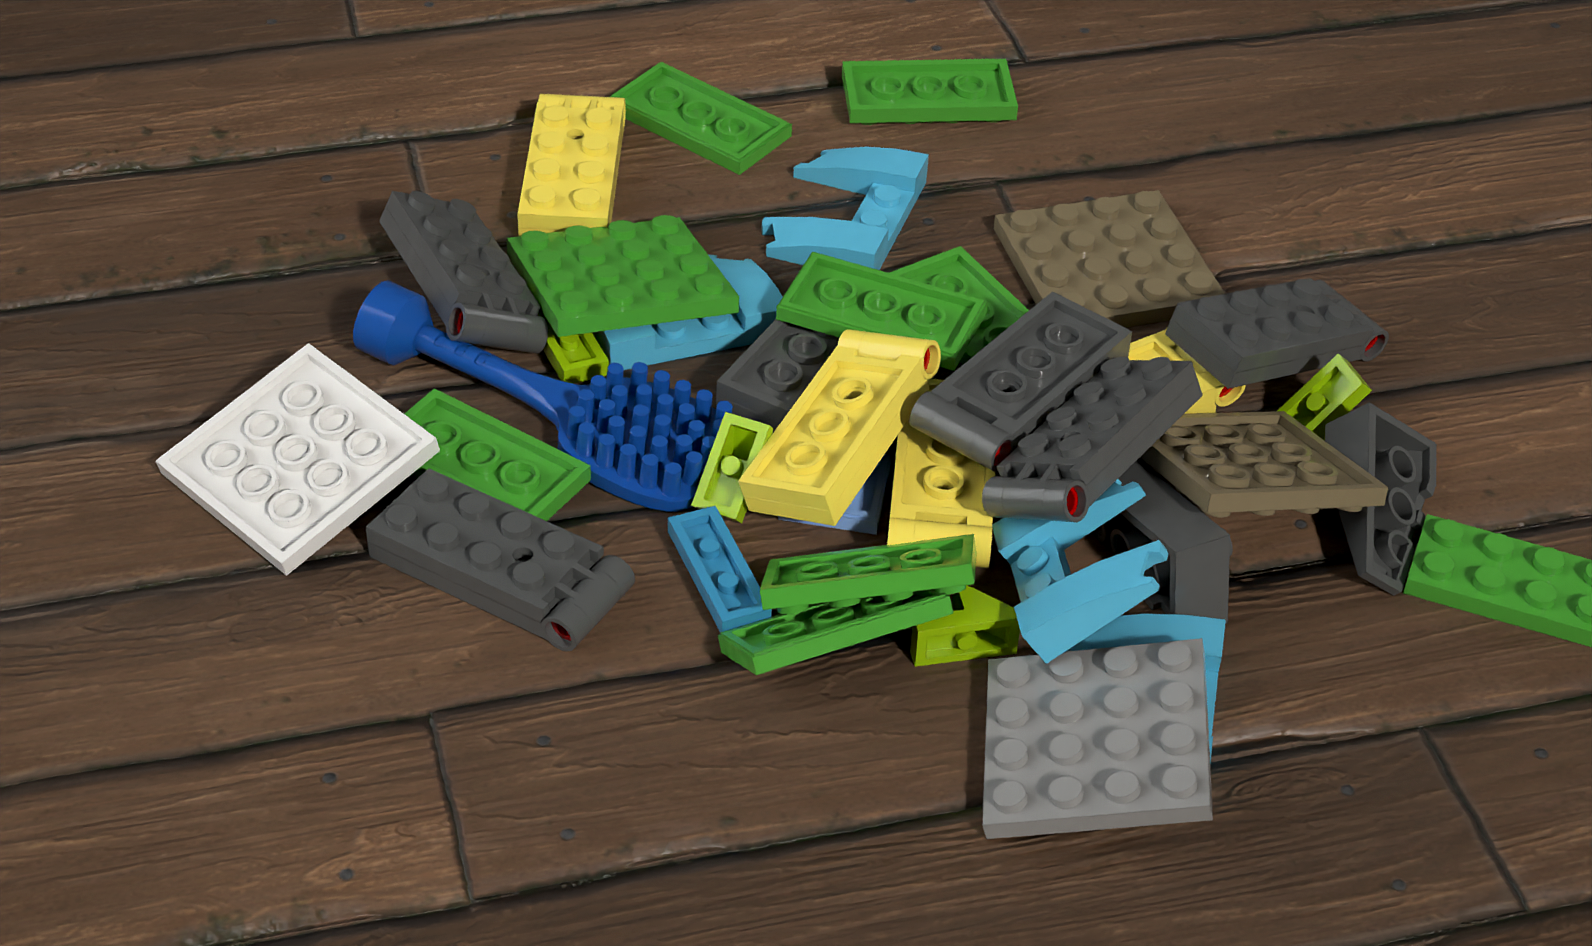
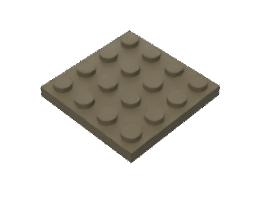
[994,190,1225,328]
[1140,411,1388,518]

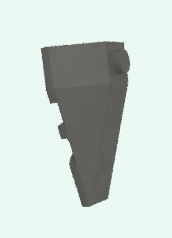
[1325,402,1437,596]

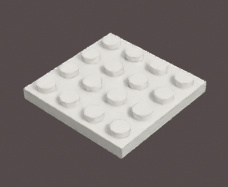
[156,343,440,576]

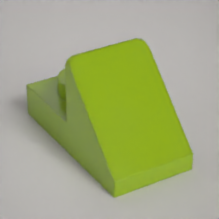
[1277,353,1372,441]
[691,412,773,524]
[910,585,1020,667]

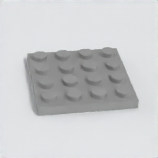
[983,638,1213,839]

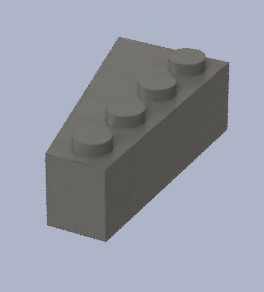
[1092,460,1233,624]

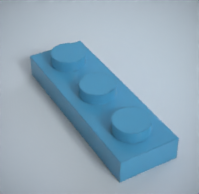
[668,506,772,633]

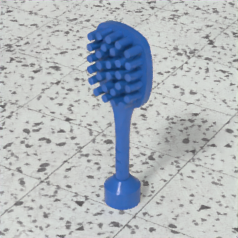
[353,280,733,512]

